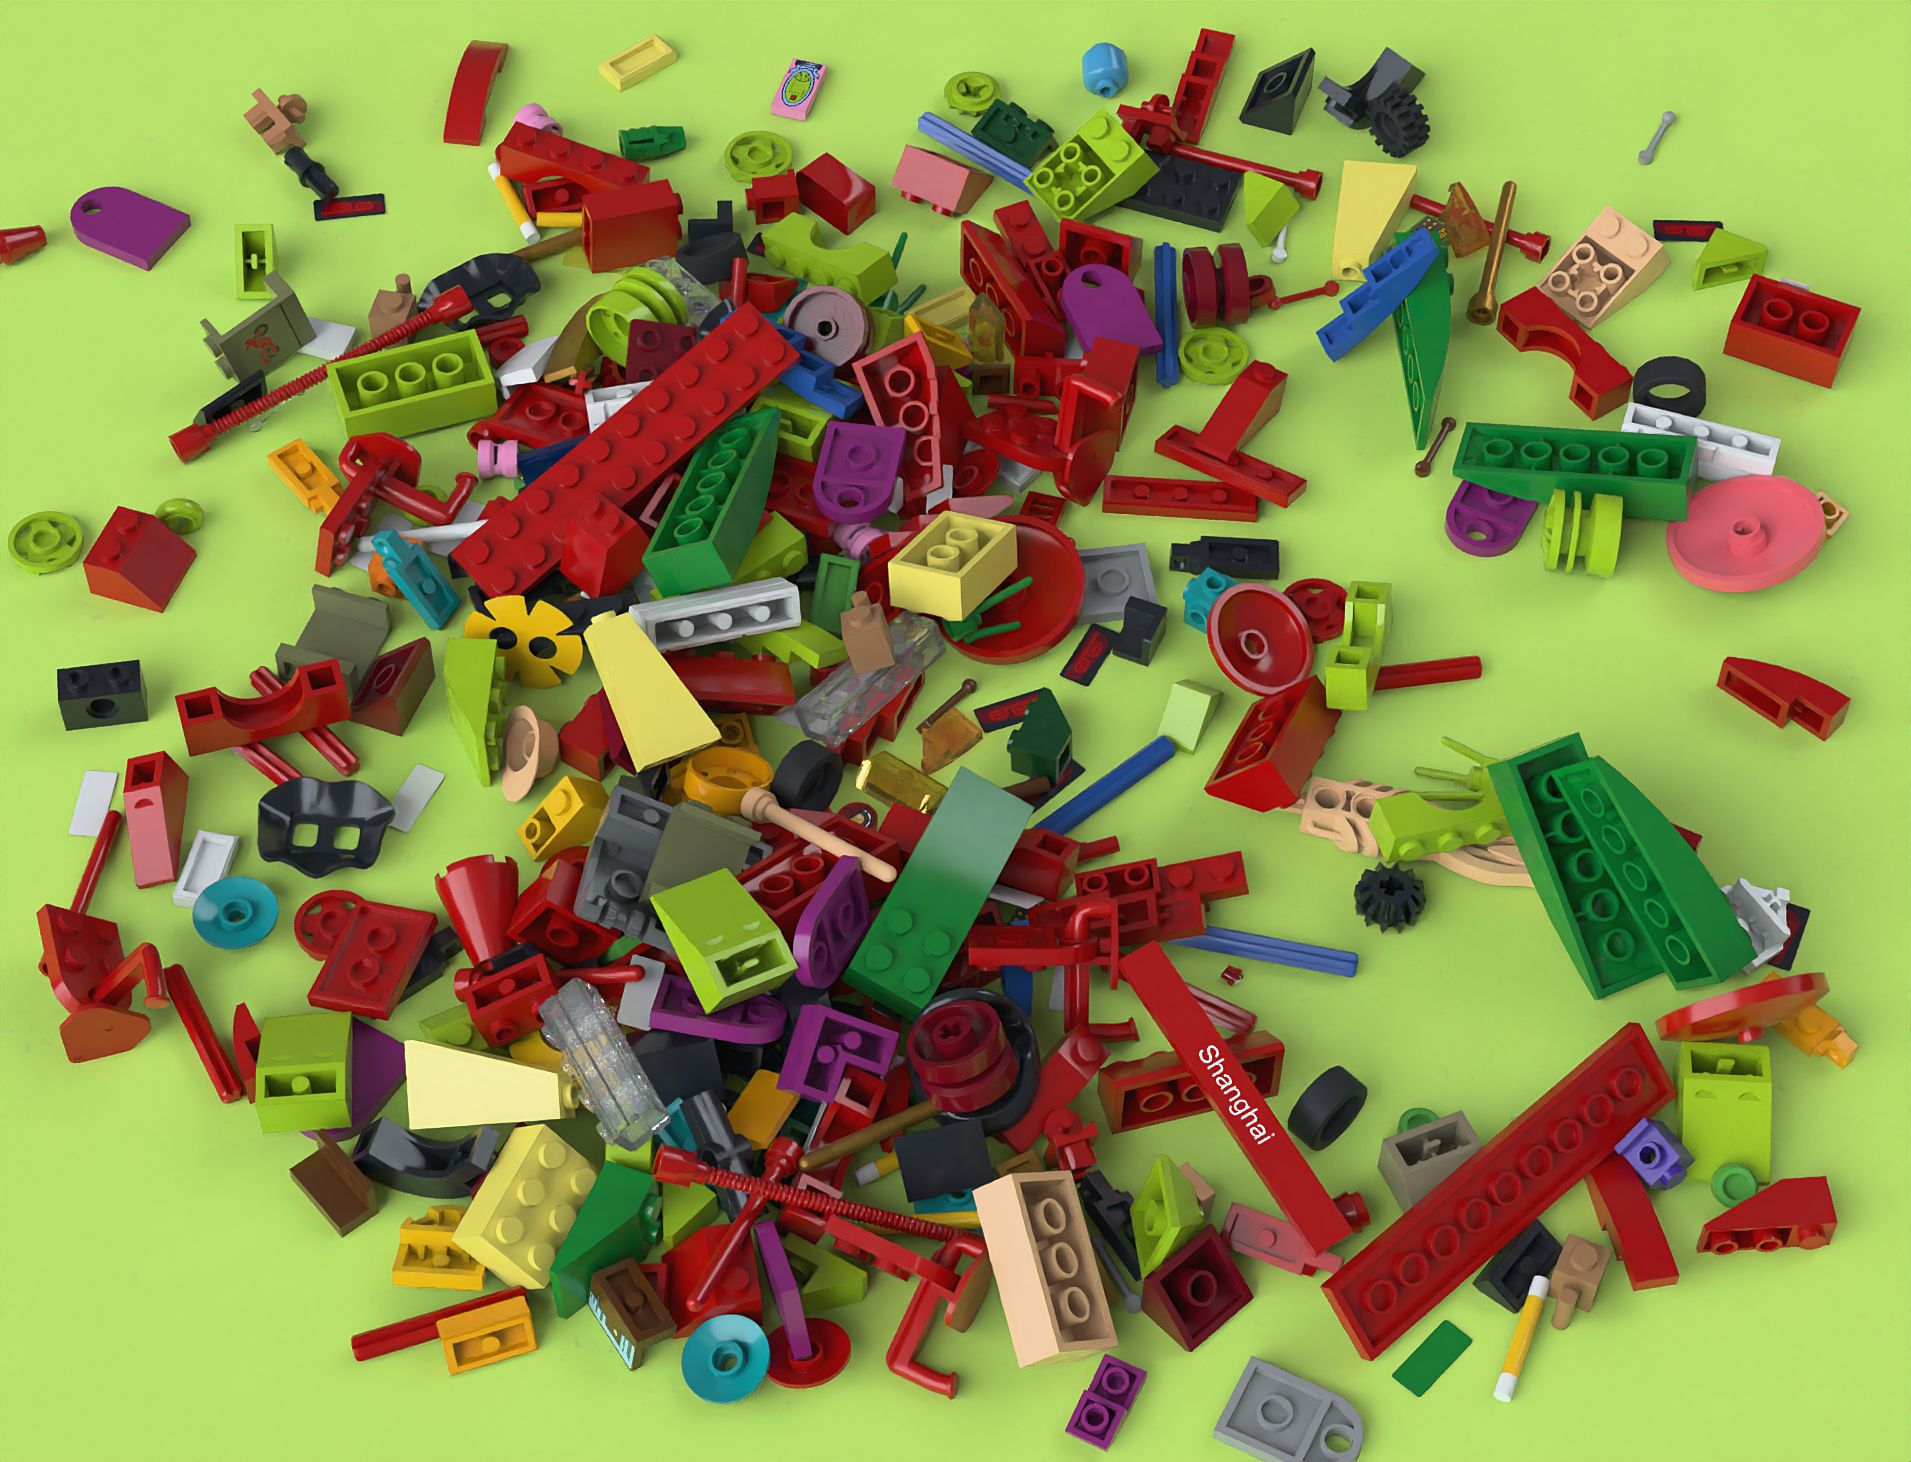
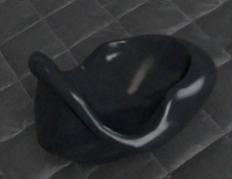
[907,987,1041,1138]

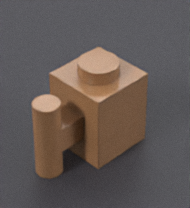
[368,273,418,350]
[840,591,896,675]
[1547,1233,1612,1330]

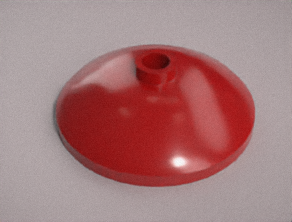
[1207,582,1314,697]

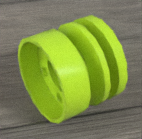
[586,266,689,368]
[1541,488,1623,577]

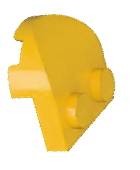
[392,1205,488,1291]

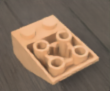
[1536,205,1670,331]

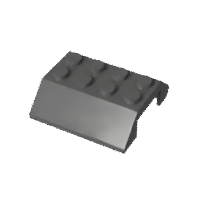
[573,785,773,955]

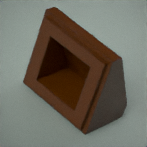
[970,364,1010,395]

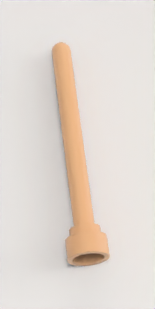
[741,787,897,882]

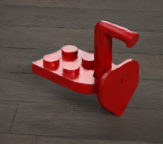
[963,373,1126,507]
[315,432,479,578]
[968,898,1140,1043]
[36,903,170,1063]
[824,1214,993,1400]

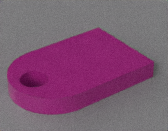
[70,187,191,271]
[1060,264,1164,357]
[813,421,907,525]
[1444,479,1539,557]
[793,855,873,989]
[648,974,787,1044]
[300,1016,407,1143]
[753,1219,813,1360]

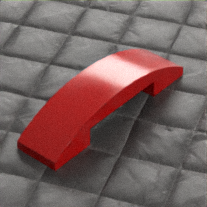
[443,40,508,146]

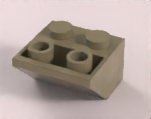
[1377,1110,1483,1214]

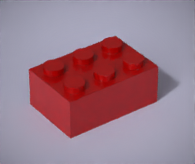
[1723,273,1862,389]

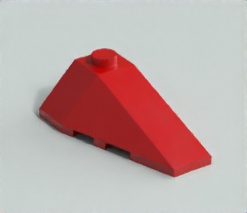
[852,330,944,504]

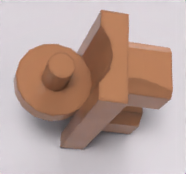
[243,88,307,155]

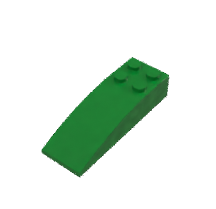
[1392,231,1454,450]
[641,406,781,598]
[1452,422,1698,522]
[1486,732,1665,1000]
[1550,755,1759,991]
[840,765,1035,1021]

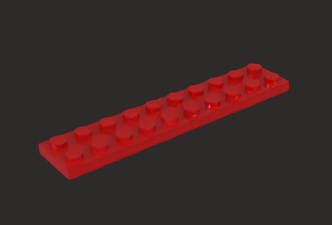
[450,301,801,599]
[488,380,857,538]
[1320,1022,1678,1362]

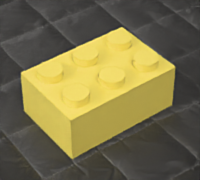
[888,510,1017,621]
[451,1124,601,1290]

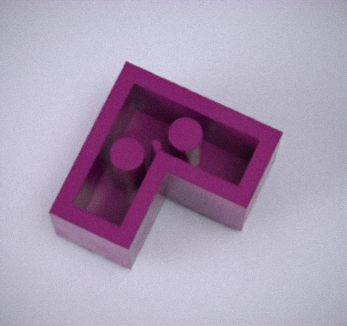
[776,1005,899,1104]

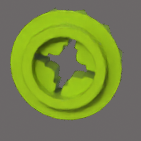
[944,72,1001,117]

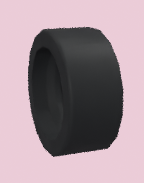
[675,232,749,286]
[1633,356,1706,418]
[770,739,844,812]
[1287,1065,1367,1151]

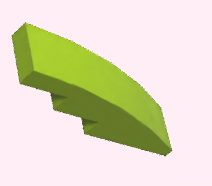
[733,619,849,669]

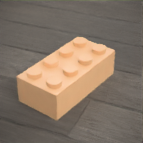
[972,1170,1119,1368]

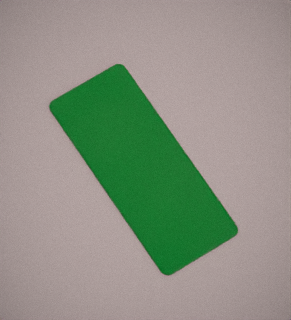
[1392,1320,1473,1397]

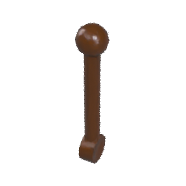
[1415,417,1456,478]
[915,679,977,735]

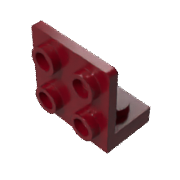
[619,319,698,386]

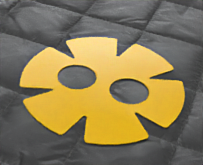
[463,595,583,689]

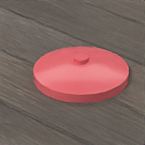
[1666,475,1826,593]

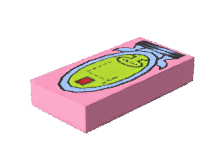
[771,58,827,121]

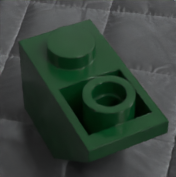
[1007,687,1073,786]

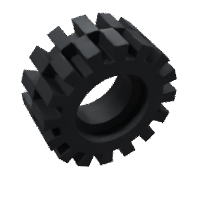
[1365,87,1430,158]

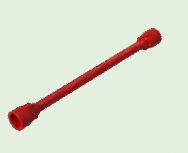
[168,285,473,464]
[652,1144,986,1243]

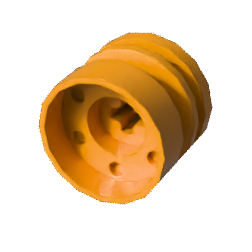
[681,746,774,830]

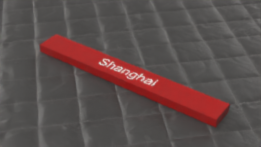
[1117,939,1354,1258]

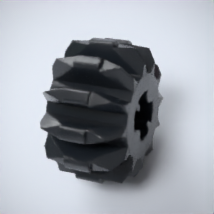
[1354,862,1426,934]

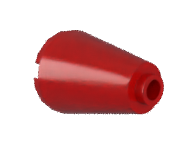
[435,854,519,975]

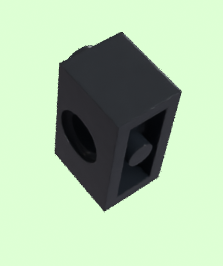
[57,660,148,731]

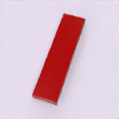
[1154,424,1307,508]
[1102,475,1258,523]

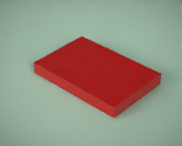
[307,899,439,1021]

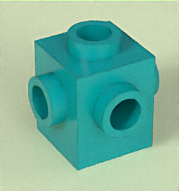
[1183,567,1240,634]

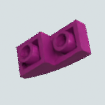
[1065,1353,1147,1452]

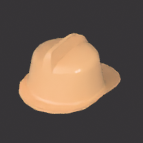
[502,705,559,802]

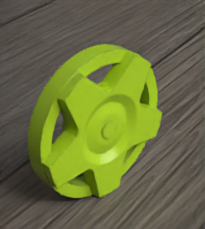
[725,131,793,184]
[1178,327,1249,386]
[8,511,84,575]

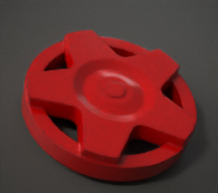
[1283,578,1348,644]
[294,890,364,962]

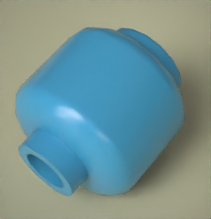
[1082,42,1129,98]

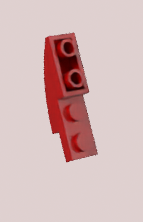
[993,200,1072,323]
[1074,851,1249,912]

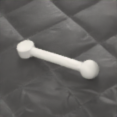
[1271,223,1288,263]

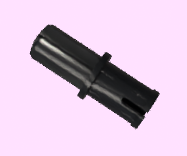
[284,146,339,203]

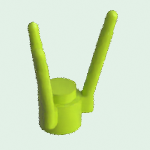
[1414,736,1499,802]

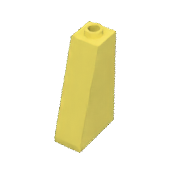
[1331,160,1417,282]
[583,610,722,773]
[404,1040,580,1129]

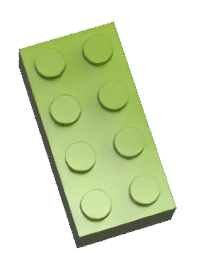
[326,329,498,442]

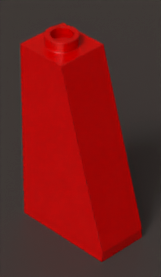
[897,365,977,521]

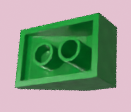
[549,1160,663,1320]

